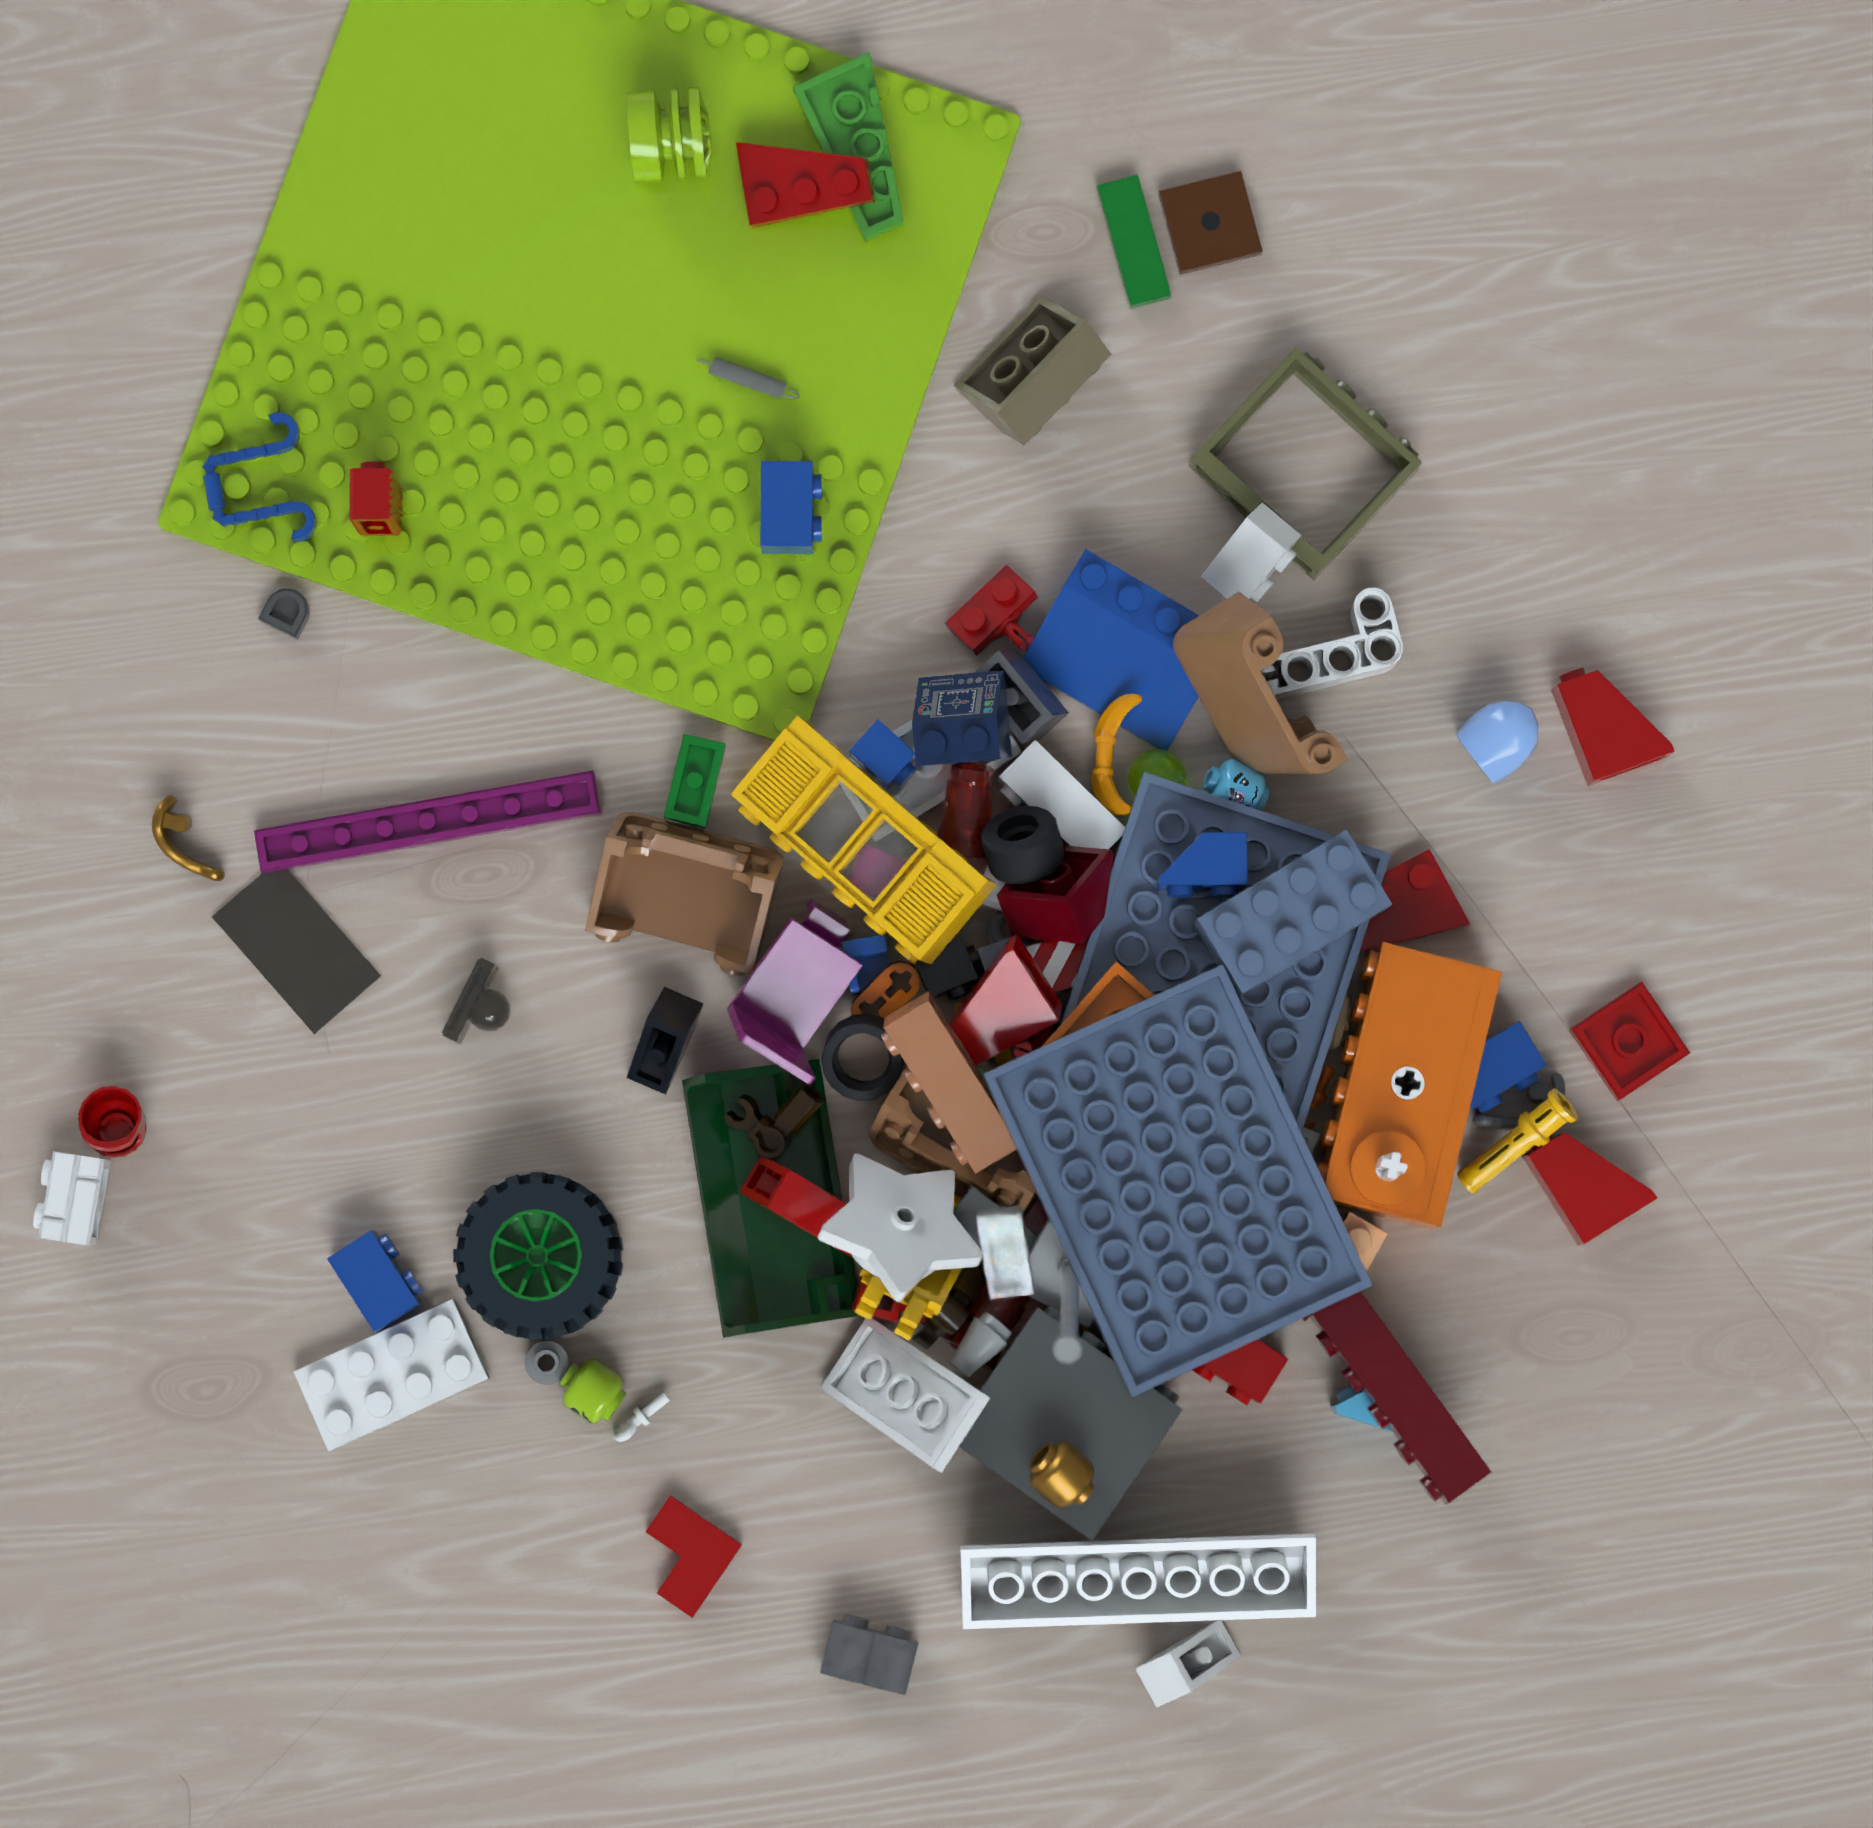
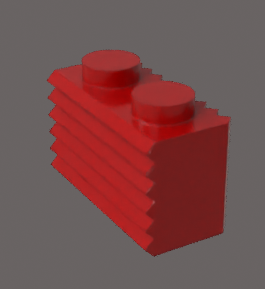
[349,461,403,536]

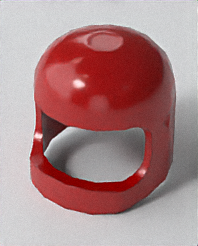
[78,1086,147,1158]

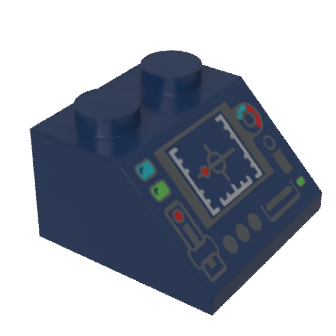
[912,670,1012,766]

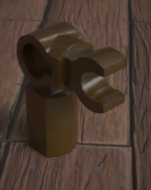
[723,1082,824,1159]
[912,1261,991,1350]

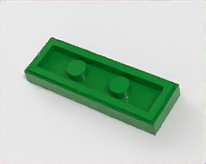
[1097,175,1171,309]

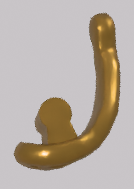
[152,795,225,881]

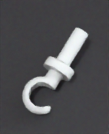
[612,1392,670,1442]

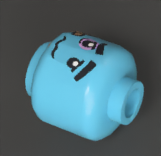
[1202,759,1269,811]

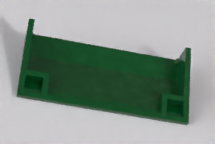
[682,1059,860,1338]

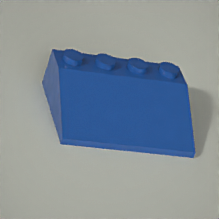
[1024,549,1200,753]

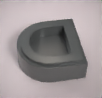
[258,588,310,640]

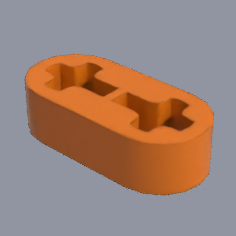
[851,960,920,1018]

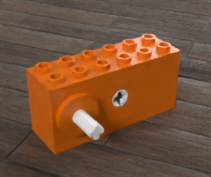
[1316,942,1502,1230]

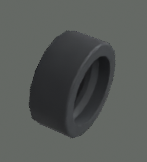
[821,1014,904,1101]

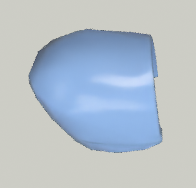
[1456,701,1539,783]

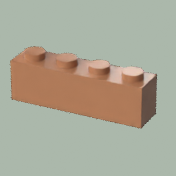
[881,991,1017,1174]

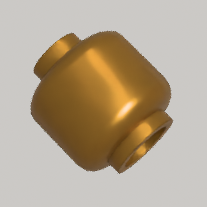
[1028,1441,1095,1508]

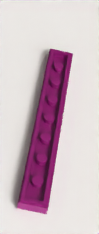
[254,770,601,874]

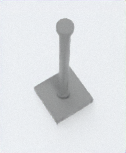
[1012,1219,1094,1363]

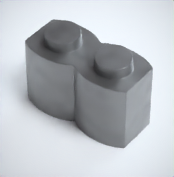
[820,1614,919,1695]

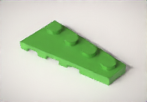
[793,52,904,242]

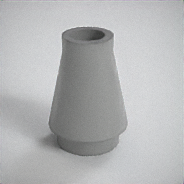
[949,1311,1012,1379]

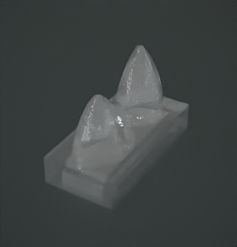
[976,1206,1034,1299]

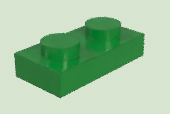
[663,734,726,829]

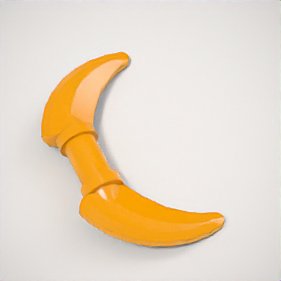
[1090,694,1142,816]

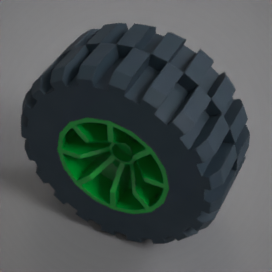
[453,1172,623,1339]

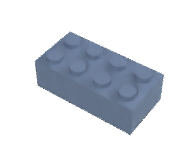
[1193,829,1392,998]

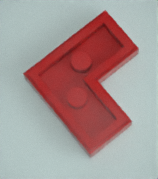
[646,1495,743,1618]

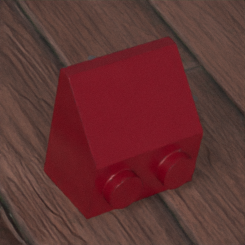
[996,845,1113,944]

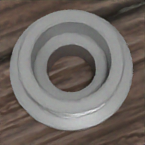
[525,1341,569,1385]

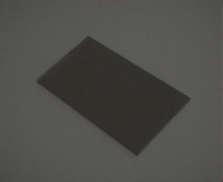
[212,870,381,1034]

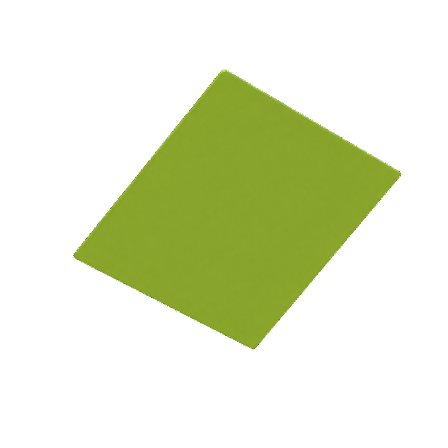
[158,0,1021,741]

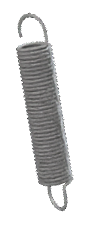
[696,357,800,399]

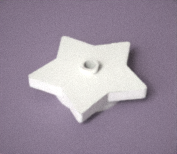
[818,1153,984,1302]

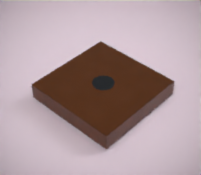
[1158,171,1262,275]

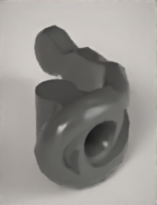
[1472,1073,1565,1131]

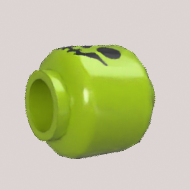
[560,1358,627,1424]

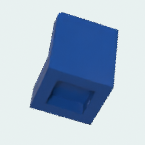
[842,934,893,996]

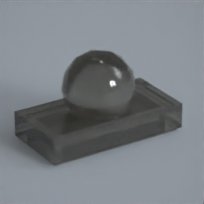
[442,958,511,1045]

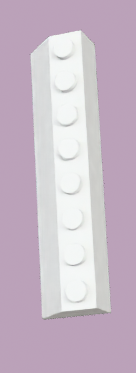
[960,1533,1316,1629]

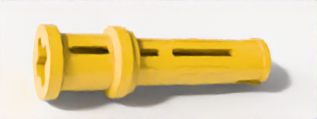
[1457,1088,1578,1194]

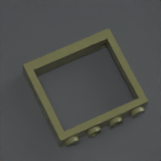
[1189,347,1422,580]

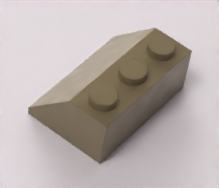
[954,295,1111,445]

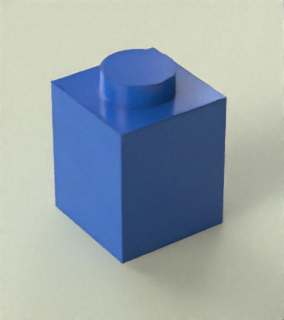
[849,719,917,791]

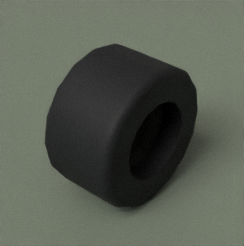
[981,806,1064,884]

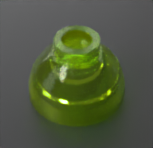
[1128,749,1187,797]

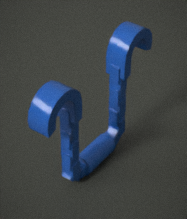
[202,413,317,542]

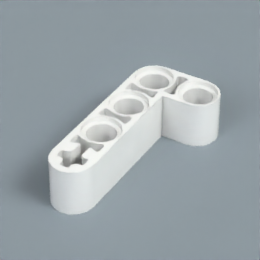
[1262,587,1403,700]

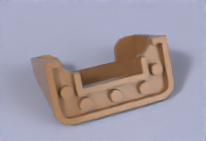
[1173,592,1348,774]
[585,812,784,976]
[868,1066,1036,1220]

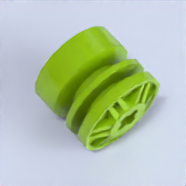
[626,87,711,183]

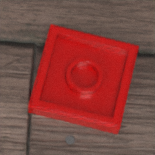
[1569,981,1690,1101]

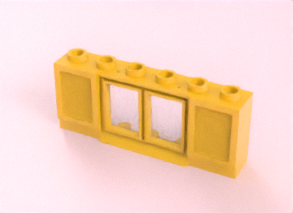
[730,715,997,964]

